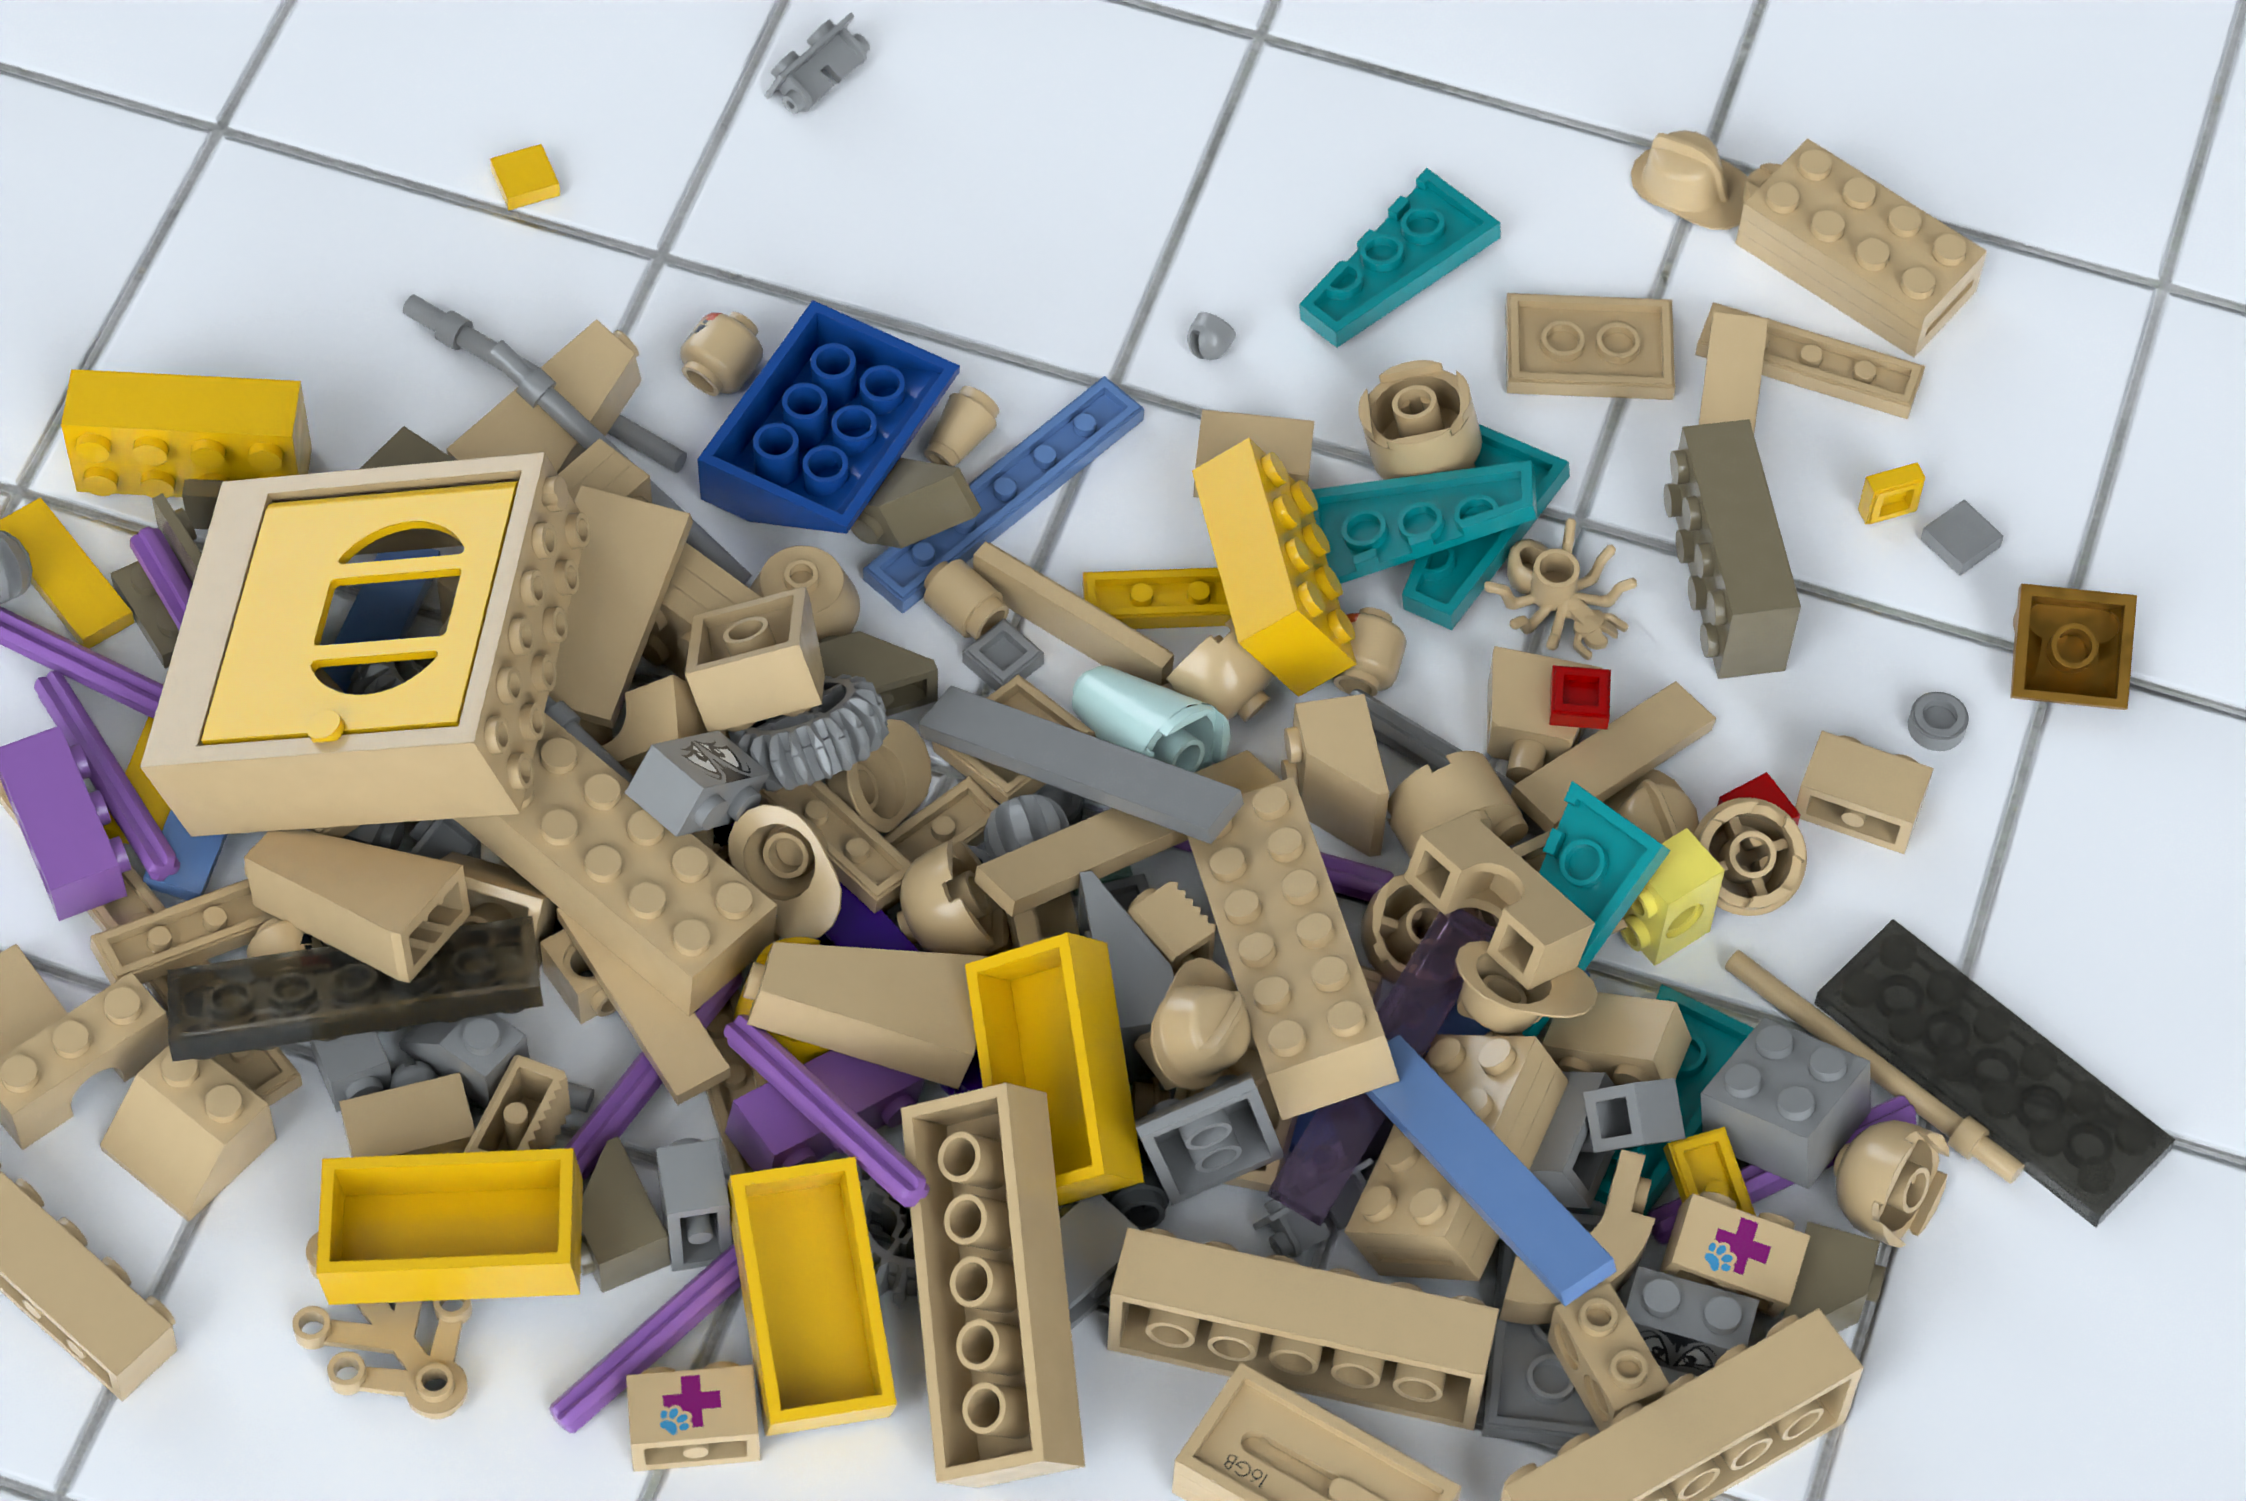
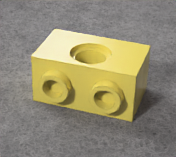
[1620,828,1725,966]

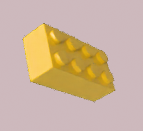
[61,369,312,498]
[1192,438,1357,697]
[965,932,1144,1206]
[316,1148,583,1305]
[727,1157,897,1437]

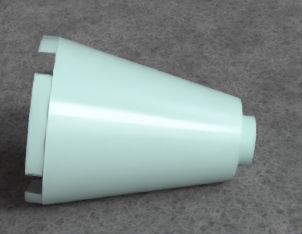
[1072,665,1231,773]

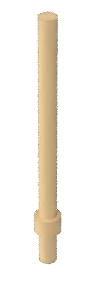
[1725,950,2025,1184]

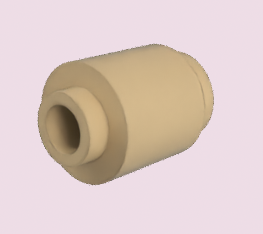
[923,559,1009,640]

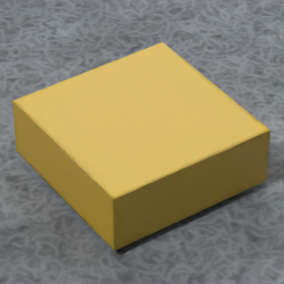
[490,143,560,211]
[1858,462,1926,525]

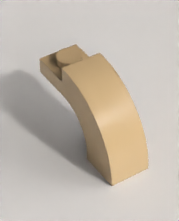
[1499,1149,1656,1324]

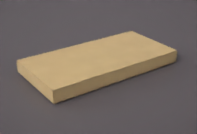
[548,485,693,729]

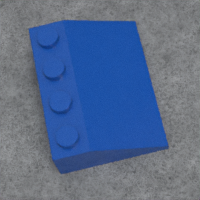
[697,300,960,534]

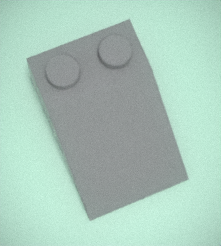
[1077,871,1174,1086]
[1135,1072,1285,1205]

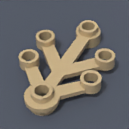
[292,1232,472,1419]

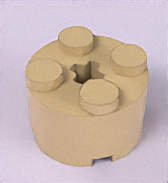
[1358,360,1482,480]
[1386,751,1529,860]

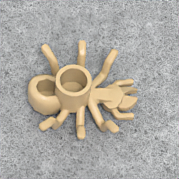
[1484,518,1637,660]

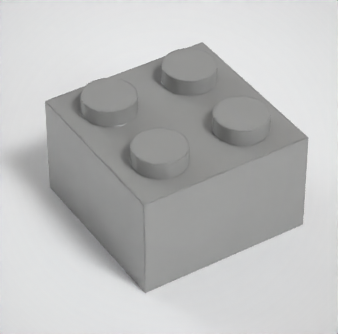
[1701,1017,1871,1189]

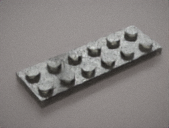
[167,916,544,1062]
[1814,919,2175,1228]

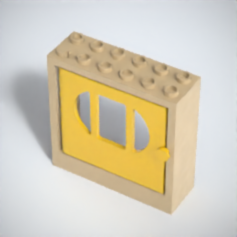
[140,452,590,837]

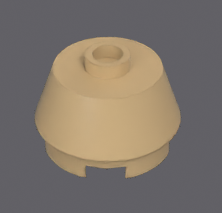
[750,546,860,641]
[1693,798,1807,916]

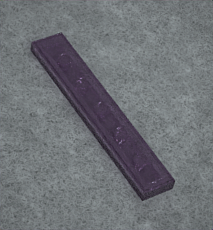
[1267,909,1496,1227]

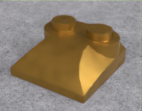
[2010,583,2137,710]

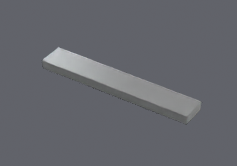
[918,686,1244,844]

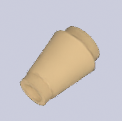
[924,386,1000,467]

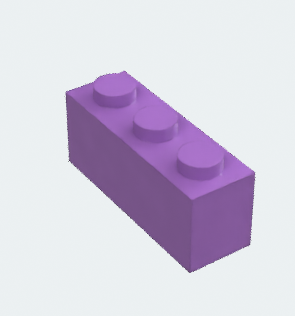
[0,725,131,921]
[725,1050,925,1172]

